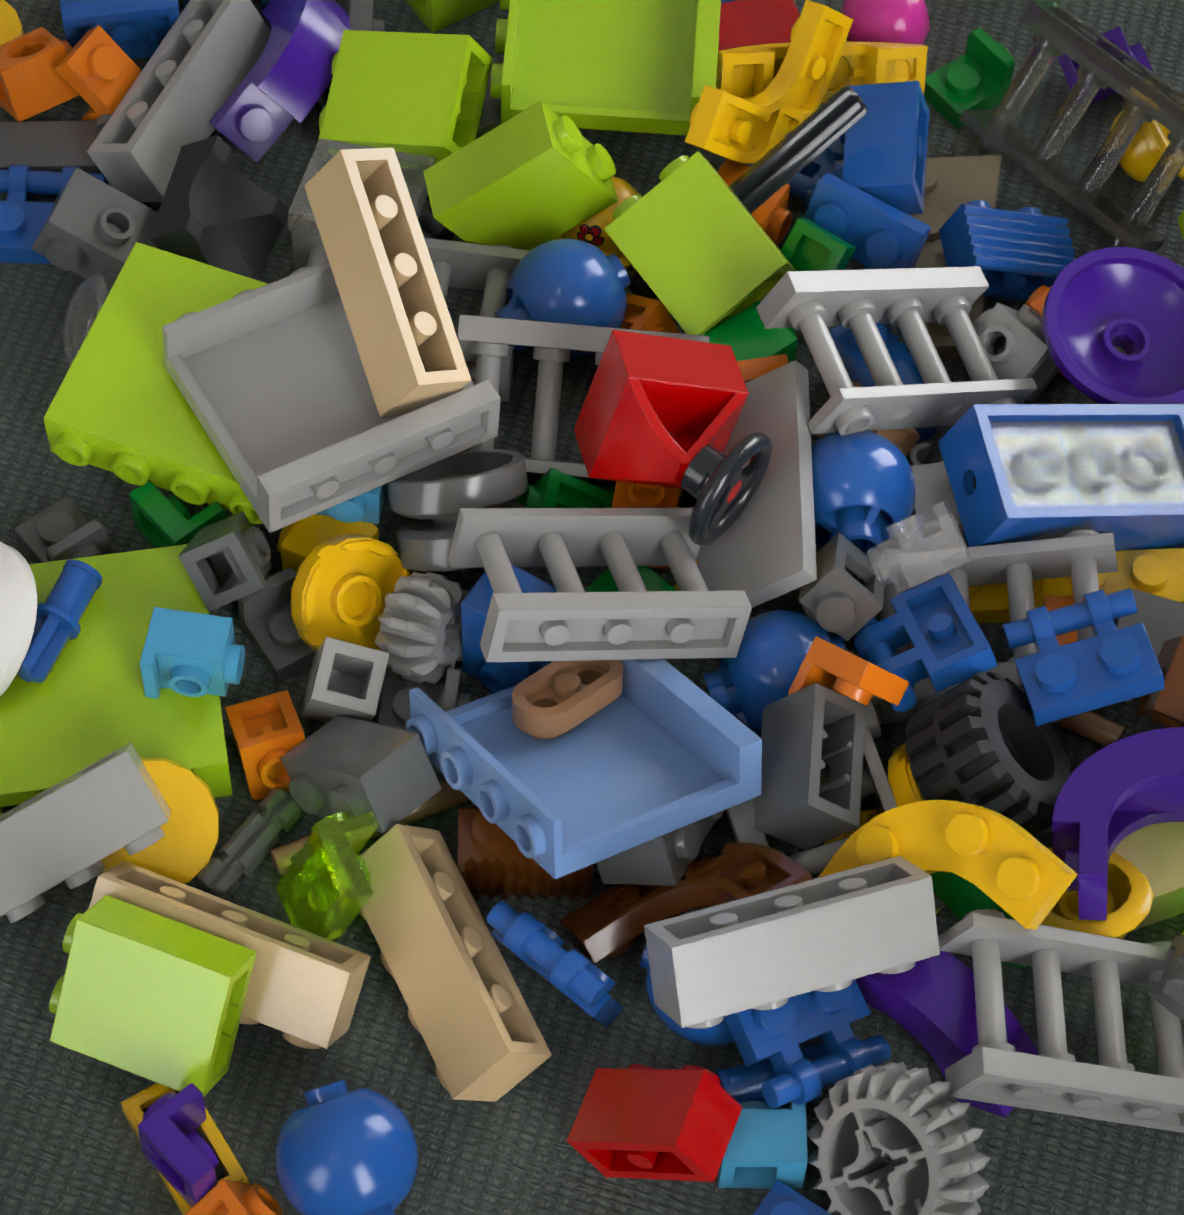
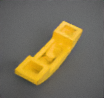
[716,41,928,103]

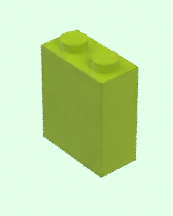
[318,30,493,167]
[423,100,618,250]
[604,151,796,336]
[49,895,257,1097]

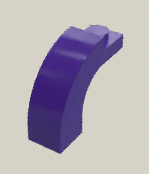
[209,0,350,163]
[1052,727,1184,921]
[855,951,1039,1118]

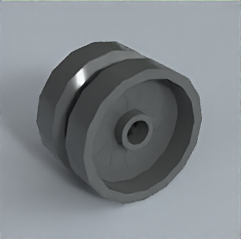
[386,449,529,571]

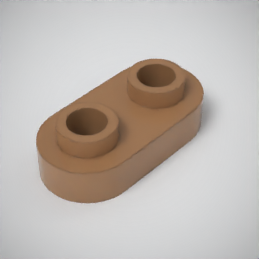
[512,660,623,739]

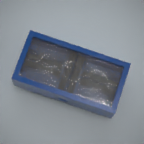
[938,404,1184,551]

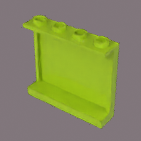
[490,0,721,136]
[43,242,284,528]
[0,544,233,816]

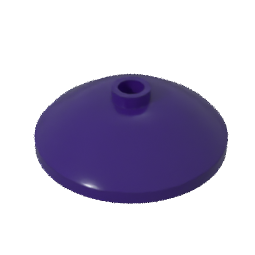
[1042,247,1184,404]

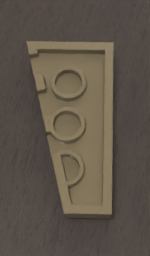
[910,154,1002,360]

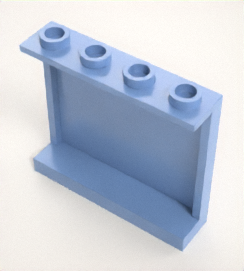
[406,659,762,879]

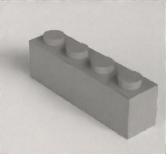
[87,0,271,202]
[0,742,171,923]
[644,856,940,1029]

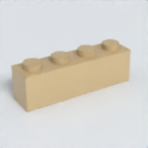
[304,148,471,417]
[343,824,552,1102]
[89,861,371,1049]

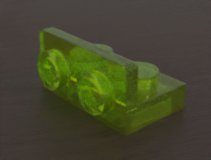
[275,812,379,943]

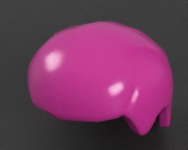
[840,0,930,45]

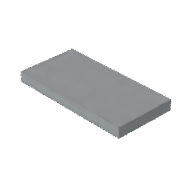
[696,360,817,607]

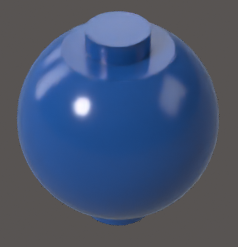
[494,239,631,360]
[811,430,916,557]
[703,610,847,735]
[275,1079,418,1215]

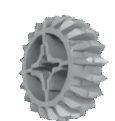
[807,1062,991,1215]

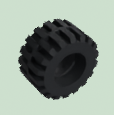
[905,671,1072,836]

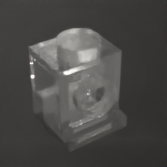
[867,501,974,593]

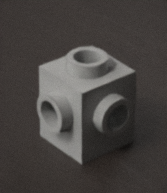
[973,302,1060,403]

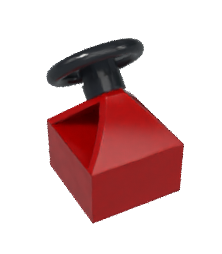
[574,330,772,545]

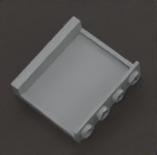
[162,261,501,533]

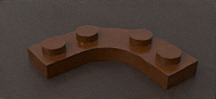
[559,843,812,963]

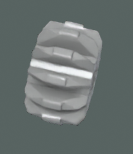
[375,572,469,684]

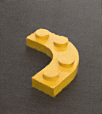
[685,0,853,164]
[818,800,1078,930]

